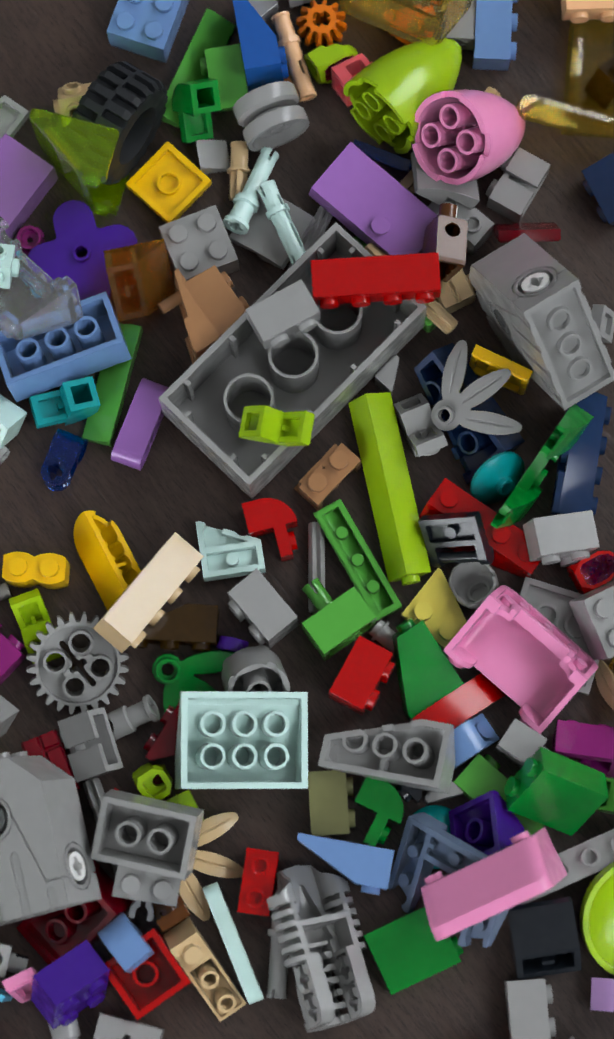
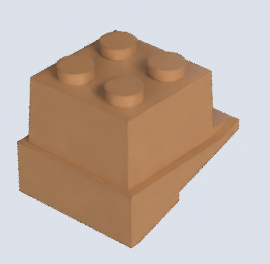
[158,265,250,364]

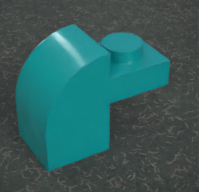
[29,376,101,429]

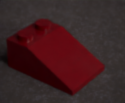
[16,859,132,965]

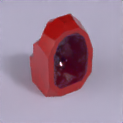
[566,550,614,594]

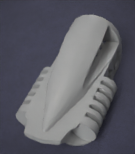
[266,865,376,1032]

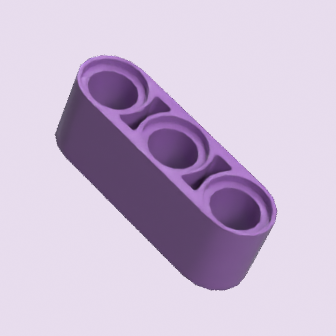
[111,378,169,471]

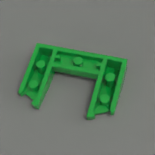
[490,404,594,529]

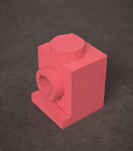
[331,53,372,107]

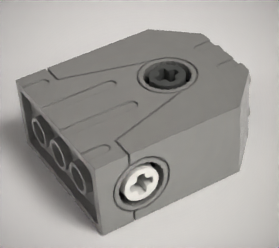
[469,233,614,410]
[0,751,102,926]

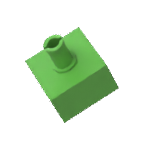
[301,578,376,661]

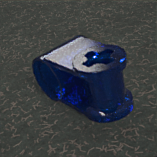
[41,428,88,492]

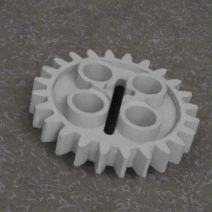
[26,612,129,714]

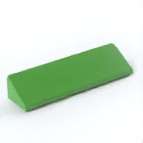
[161,8,236,129]
[82,323,143,447]
[313,499,402,621]

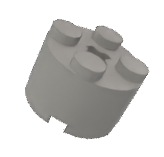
[221,645,290,692]

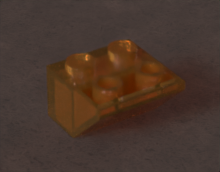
[104,239,175,322]

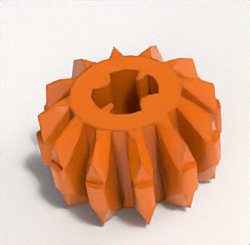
[296,0,347,47]

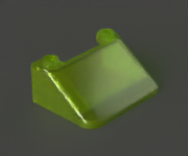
[29,109,130,216]

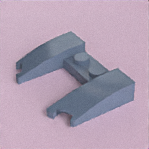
[388,812,510,948]

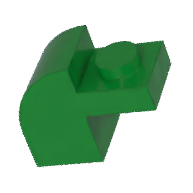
[172,78,221,143]
[354,777,404,847]

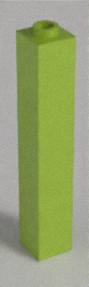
[348,392,431,586]

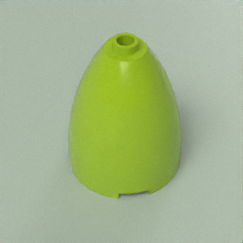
[343,37,462,154]

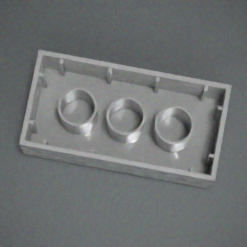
[158,222,427,499]

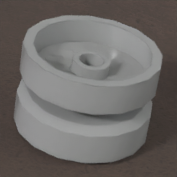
[233,81,310,151]

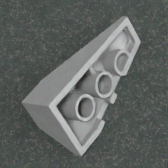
[318,719,455,794]

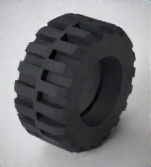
[63,61,168,185]

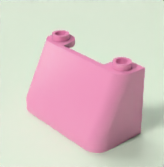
[443,585,598,734]

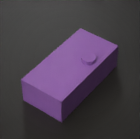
[0,133,58,244]
[308,142,437,255]

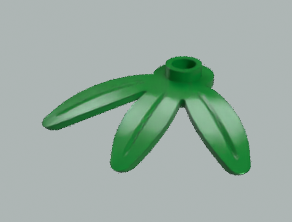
[152,650,235,712]

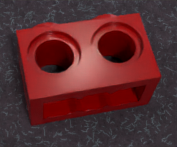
[237,847,280,917]

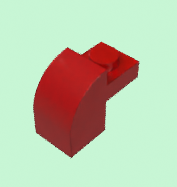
[241,498,298,562]

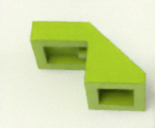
[238,405,315,446]
[9,588,63,664]

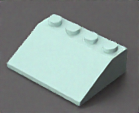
[175,691,308,789]

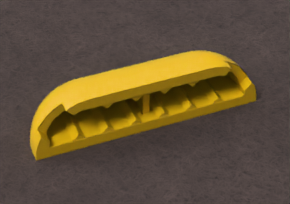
[73,510,141,611]

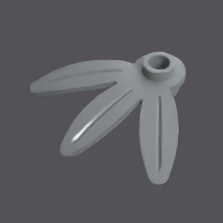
[431,340,522,435]

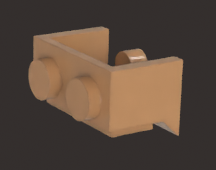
[293,443,361,511]

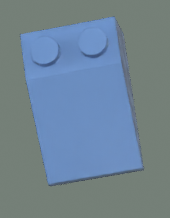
[297,833,394,896]

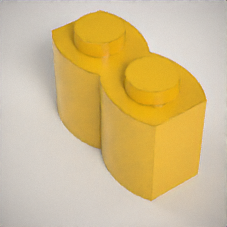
[2,552,70,589]

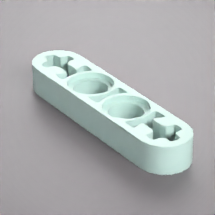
[202,882,264,1005]

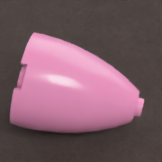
[412,89,525,185]

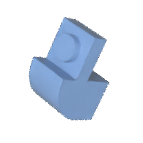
[454,713,500,770]
[98,912,155,973]

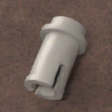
[368,619,396,658]

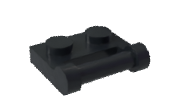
[418,511,494,568]

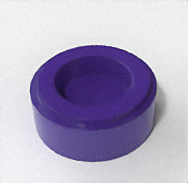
[216,636,249,652]

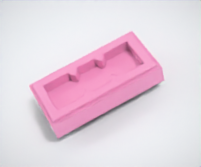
[2,967,37,1004]

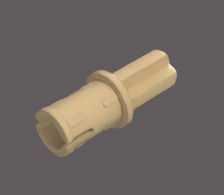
[227,141,251,201]

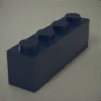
[414,343,525,484]
[550,392,612,516]

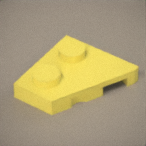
[401,568,467,649]

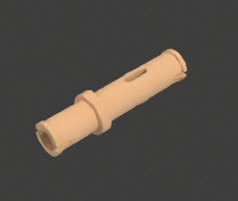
[271,11,317,102]

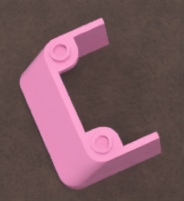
[421,827,568,941]

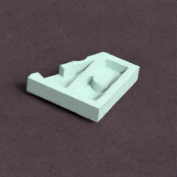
[195,521,266,582]

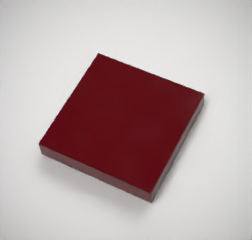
[494,222,561,243]

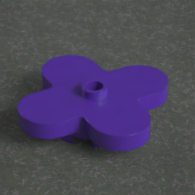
[26,200,138,303]

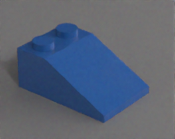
[233,0,289,92]

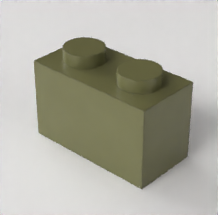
[308,770,356,837]

